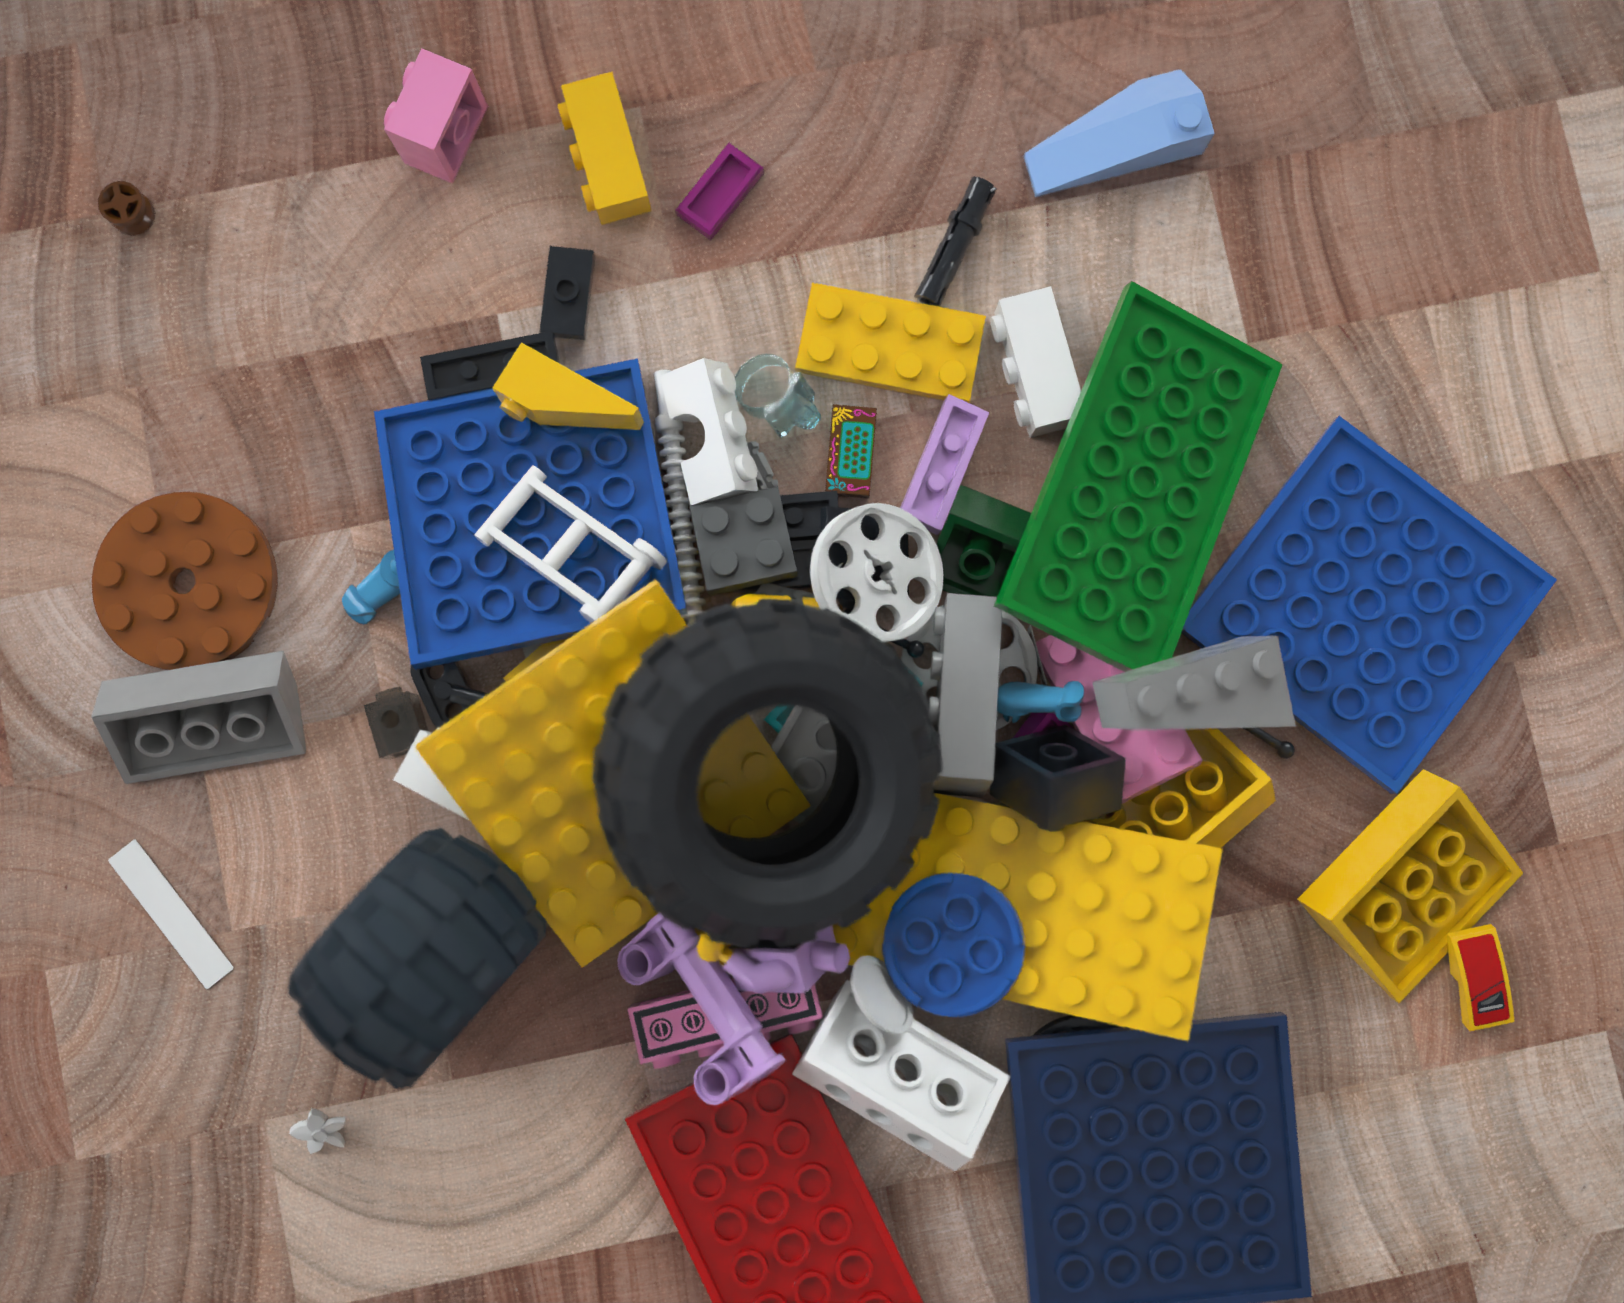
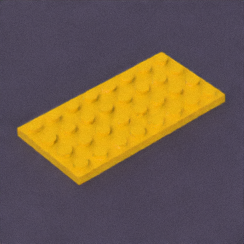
[832,793,1223,1041]

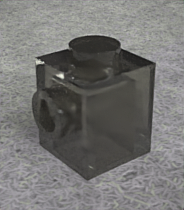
[363,687,429,760]

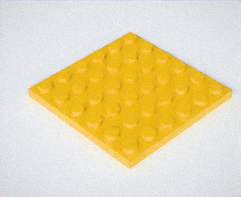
[415,579,811,968]

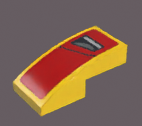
[1447,924,1515,1031]

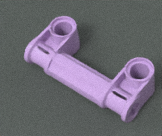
[617,913,786,1105]

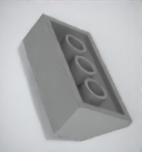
[91,651,306,784]

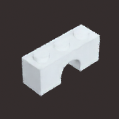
[660,358,759,506]

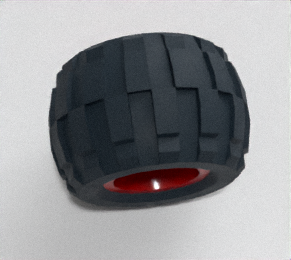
[288,828,546,1090]

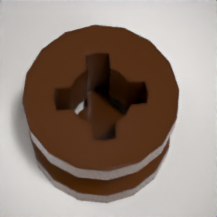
[98,181,155,236]

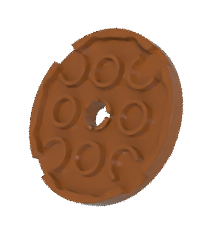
[92,492,278,670]

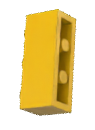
[557,71,652,225]

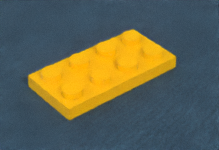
[795,283,986,403]

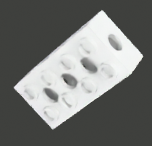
[792,980,1010,1171]

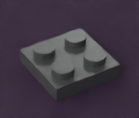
[689,486,798,596]

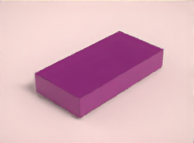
[675,142,764,241]

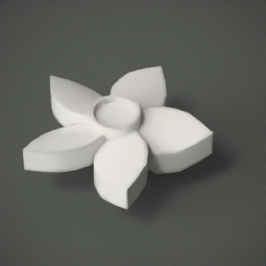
[289,1108,346,1154]

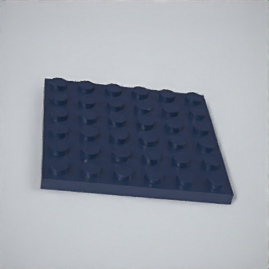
[1005,1012,1312,1303]

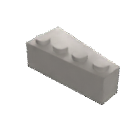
[929,593,1002,797]
[1092,636,1296,730]

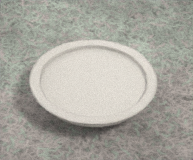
[851,956,913,1033]

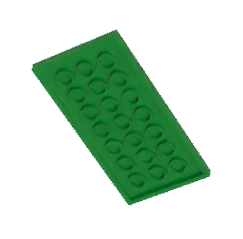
[994,281,1283,672]

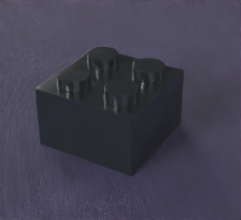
[990,725,1126,831]

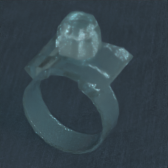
[734,354,821,437]

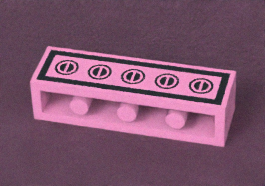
[627,979,823,1069]

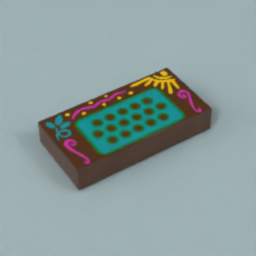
[825,404,877,499]

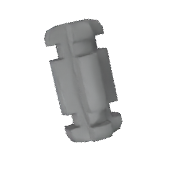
[747,441,779,490]

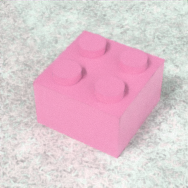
[384,48,488,183]

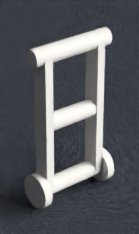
[474,465,667,623]

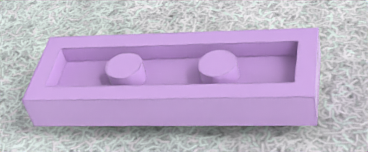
[900,394,989,535]

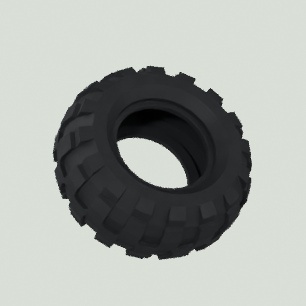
[592,598,943,947]

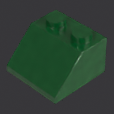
[936,485,1031,597]

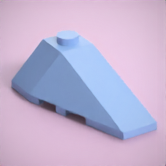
[1024,70,1215,197]

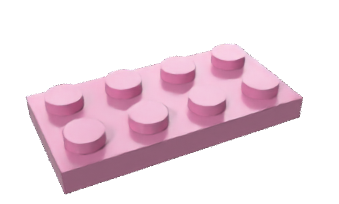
[1036,635,1202,803]

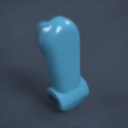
[342,549,400,625]
[997,681,1084,723]

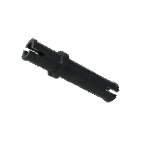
[914,177,997,307]

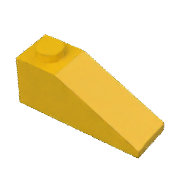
[492,342,644,430]

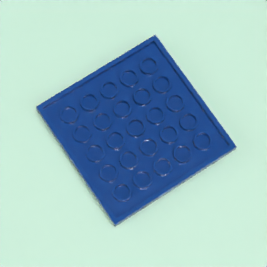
[374,358,688,670]
[1181,416,1557,794]

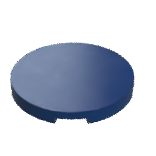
[882,873,1025,1017]

